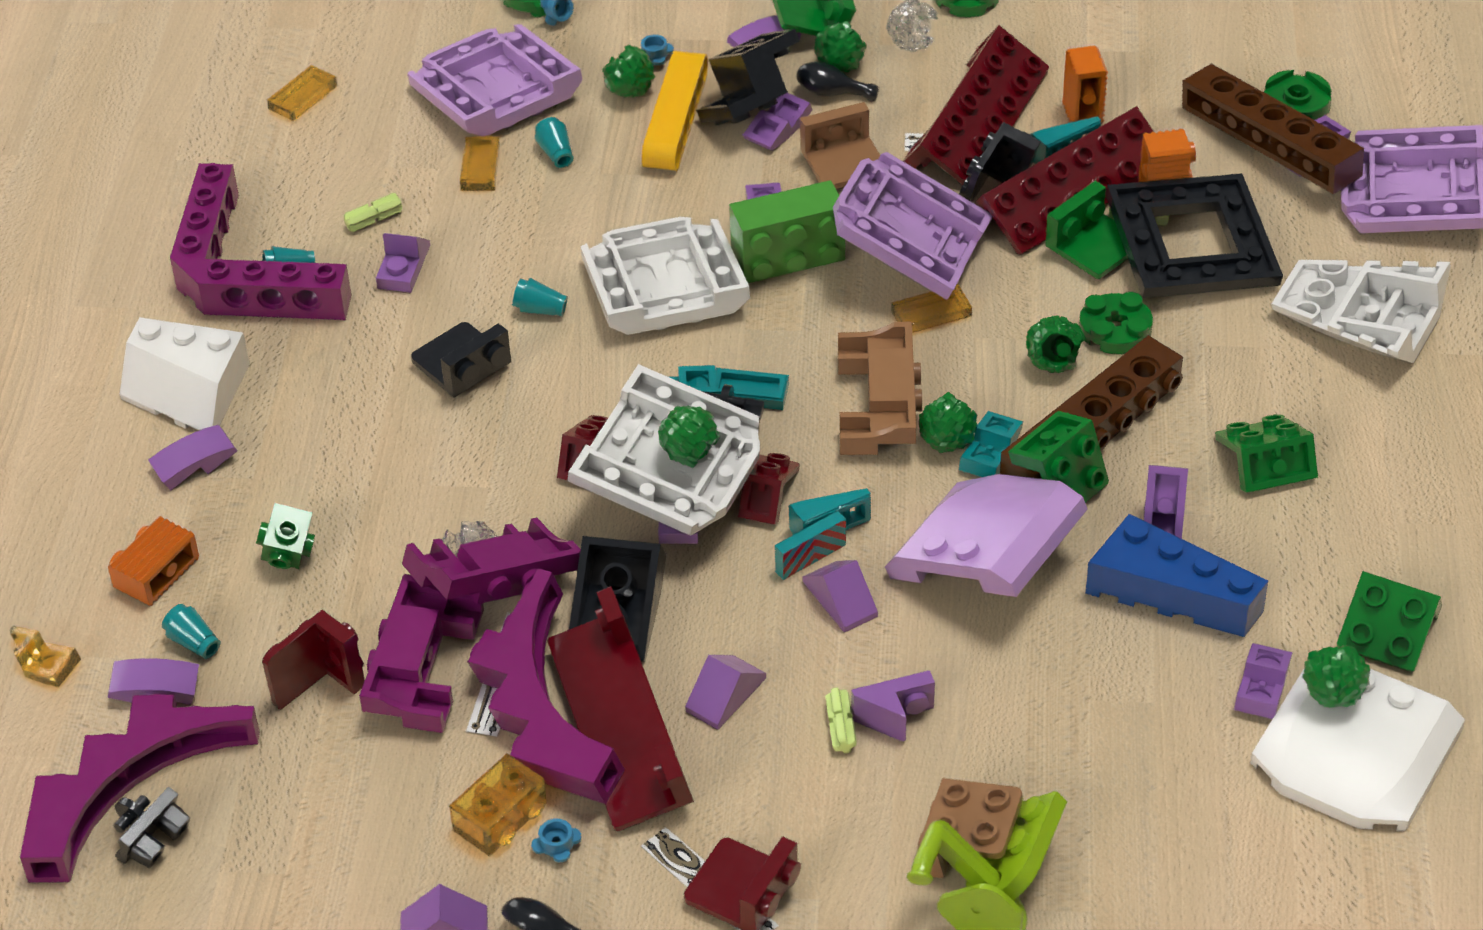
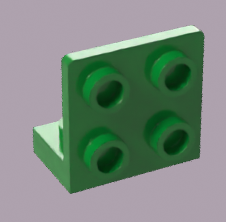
[772,0,857,37]
[1045,181,1128,279]
[1008,411,1109,503]
[1215,414,1318,493]
[1337,571,1442,672]

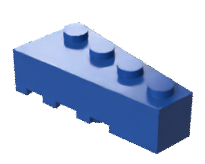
[1085,514,1268,637]

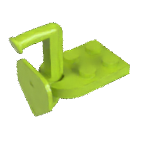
[907,791,1068,930]

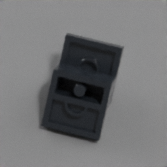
[696,29,800,125]

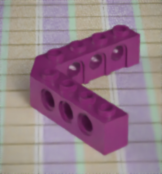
[170,163,352,320]

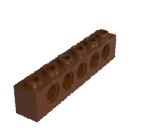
[1182,63,1364,194]
[1000,335,1183,479]

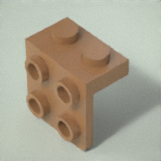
[800,102,880,189]
[918,778,1023,878]

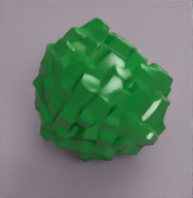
[814,21,867,72]
[602,44,655,98]
[1026,315,1086,373]
[918,392,978,453]
[658,405,720,468]
[1302,646,1370,708]

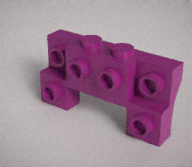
[402,517,580,605]
[359,574,484,733]

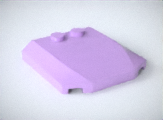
[407,24,582,137]
[1341,125,1483,233]
[833,152,992,300]
[885,474,1087,597]

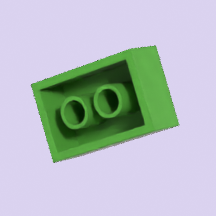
[729,180,845,283]

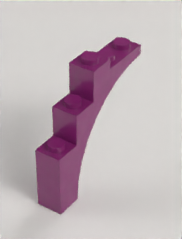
[467,568,625,804]
[20,694,260,883]

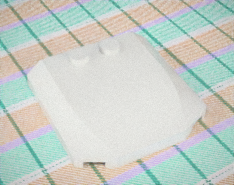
[581,217,750,335]
[568,364,760,536]
[1250,668,1465,831]

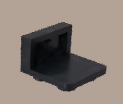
[959,122,1041,202]
[411,322,511,398]

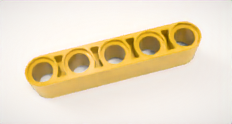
[642,51,708,171]

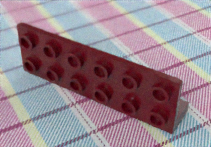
[903,25,1049,185]
[974,106,1154,255]
[557,415,800,525]
[547,586,694,832]

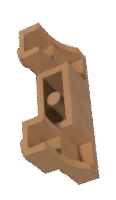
[838,322,922,455]

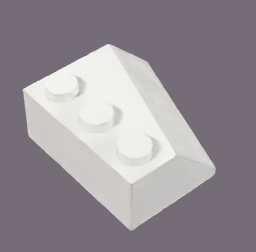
[120,317,250,430]

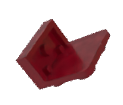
[262,609,365,709]
[684,836,801,930]

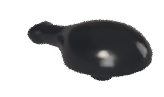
[796,62,879,101]
[501,897,581,930]

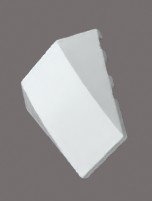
[1271,260,1450,363]

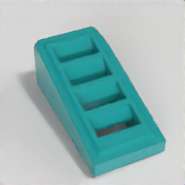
[1030,117,1101,164]
[789,488,871,535]

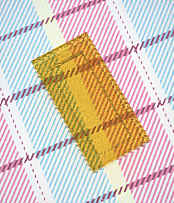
[267,65,338,121]
[460,136,500,191]
[891,284,972,333]

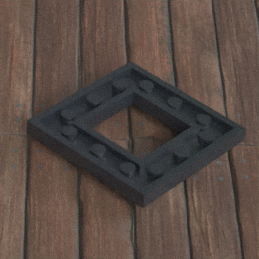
[1105,173,1283,298]

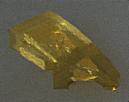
[10,626,81,687]

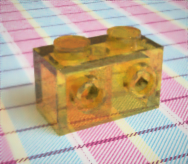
[449,753,547,857]

